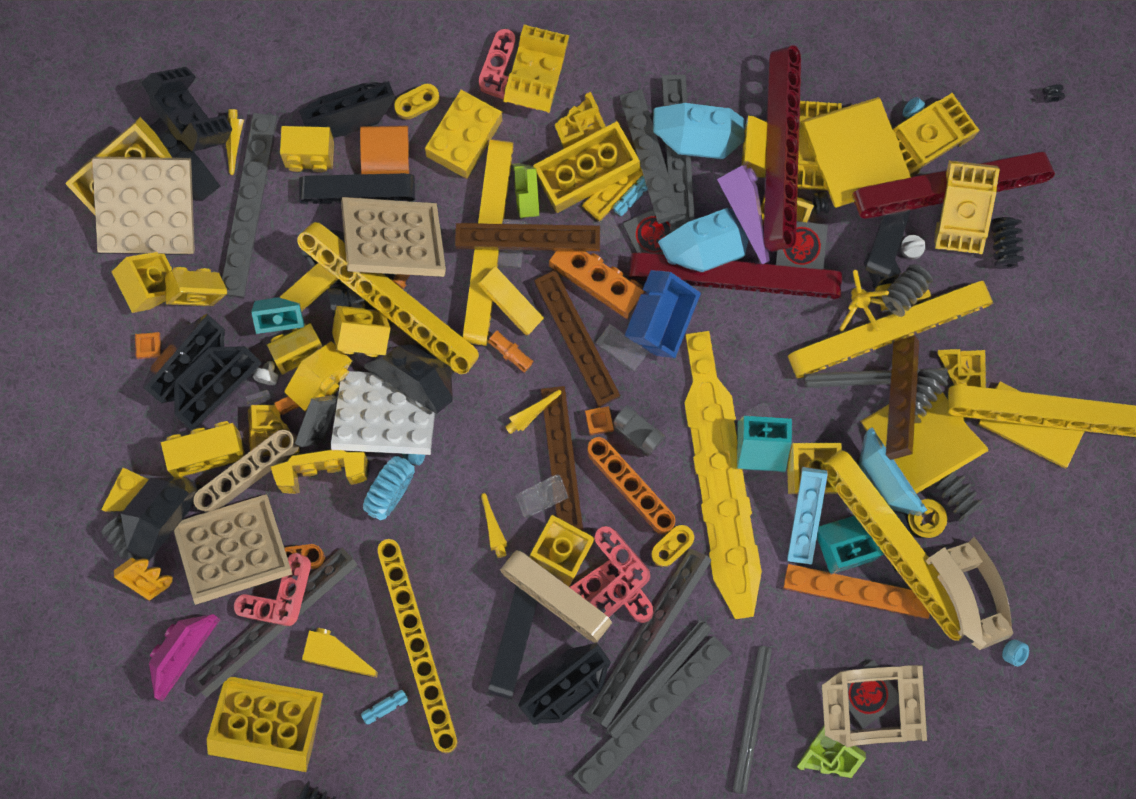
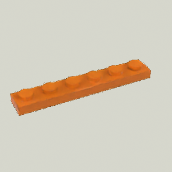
[783,564,930,619]

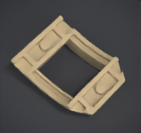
[926,537,1013,650]
[822,665,927,747]

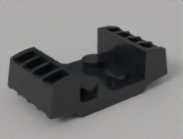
[141,67,232,152]

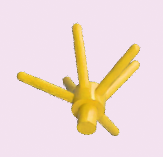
[839,270,889,331]

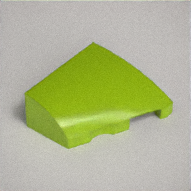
[512,163,539,218]
[797,725,866,778]

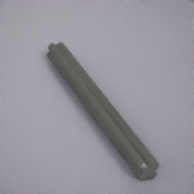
[804,368,948,388]
[607,620,711,739]
[733,646,772,794]

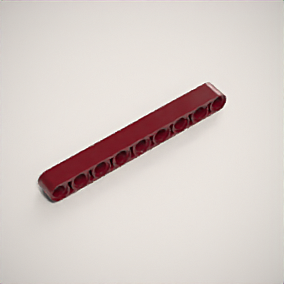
[764,45,801,252]
[852,152,1055,219]
[629,253,842,299]

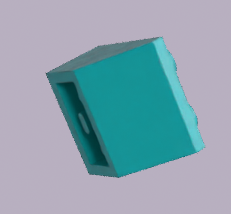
[737,416,792,472]
[817,515,883,575]

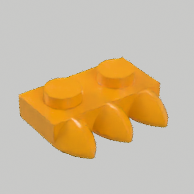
[114,558,173,601]

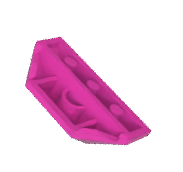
[149,614,220,702]

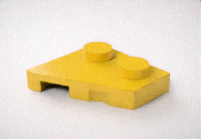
[101,468,149,512]

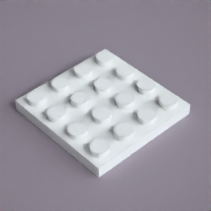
[331,371,435,455]

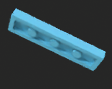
[787,467,828,564]

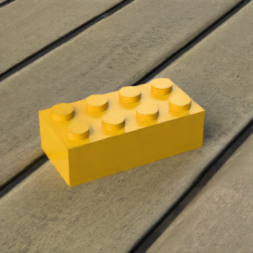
[533,121,640,213]

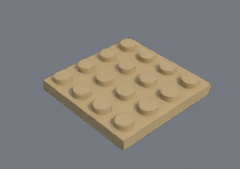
[92,157,195,254]
[341,197,446,277]
[174,494,292,605]

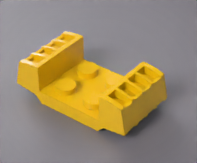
[503,24,569,113]
[893,93,980,177]
[798,101,842,191]
[934,160,1000,254]
[271,450,368,494]

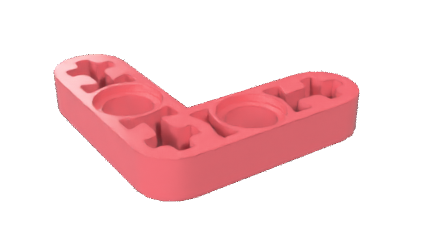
[479,29,534,109]
[590,526,650,617]
[234,553,311,626]
[569,560,653,623]

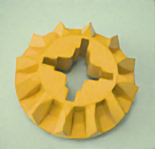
[908,499,947,538]

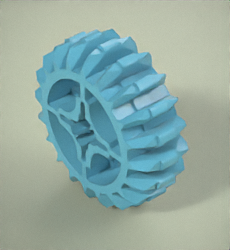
[363,456,415,520]

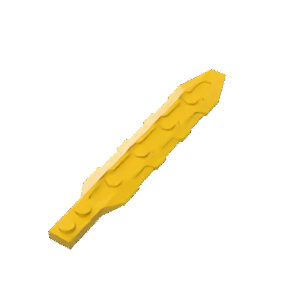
[684,331,762,619]

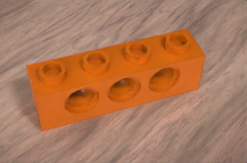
[549,251,645,320]

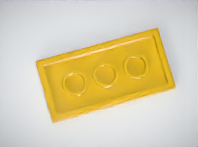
[978,381,1084,469]

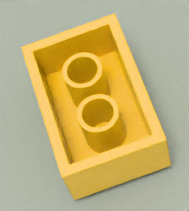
[425,90,502,179]
[161,421,245,477]

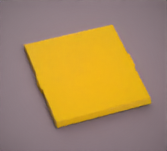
[802,97,911,208]
[860,392,986,494]

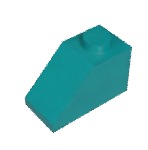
[251,297,304,334]

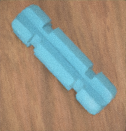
[613,176,648,216]
[361,690,408,724]

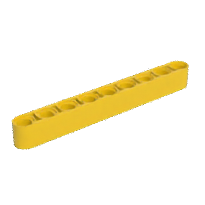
[463,139,514,346]
[297,222,479,374]
[788,281,993,379]
[948,385,1136,437]
[821,450,963,641]
[378,539,458,753]

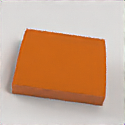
[360,126,409,174]

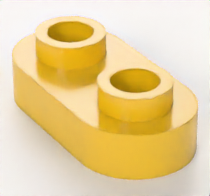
[395,84,439,120]
[651,525,694,567]

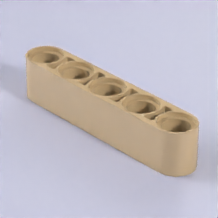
[194,430,299,512]
[500,550,612,643]

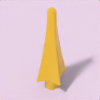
[226,109,244,175]
[505,390,561,434]
[481,493,507,558]

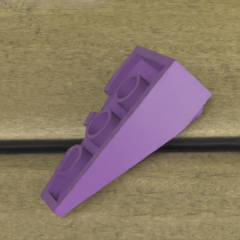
[717,165,770,264]

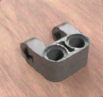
[613,404,666,457]

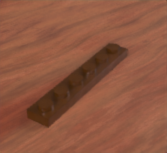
[455,223,600,251]
[534,270,621,408]
[886,335,919,460]
[541,386,583,530]

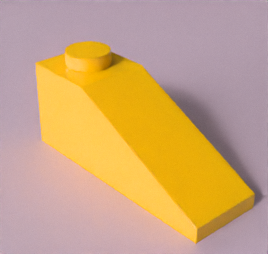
[302,628,378,678]

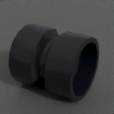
[328,286,367,318]

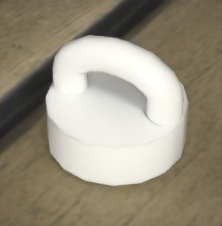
[900,235,925,260]
[253,361,278,385]

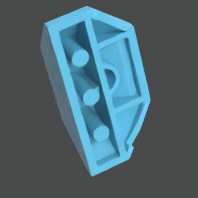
[653,103,745,159]
[658,208,749,272]
[858,427,927,516]

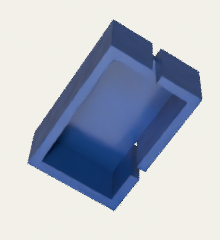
[624,270,701,358]

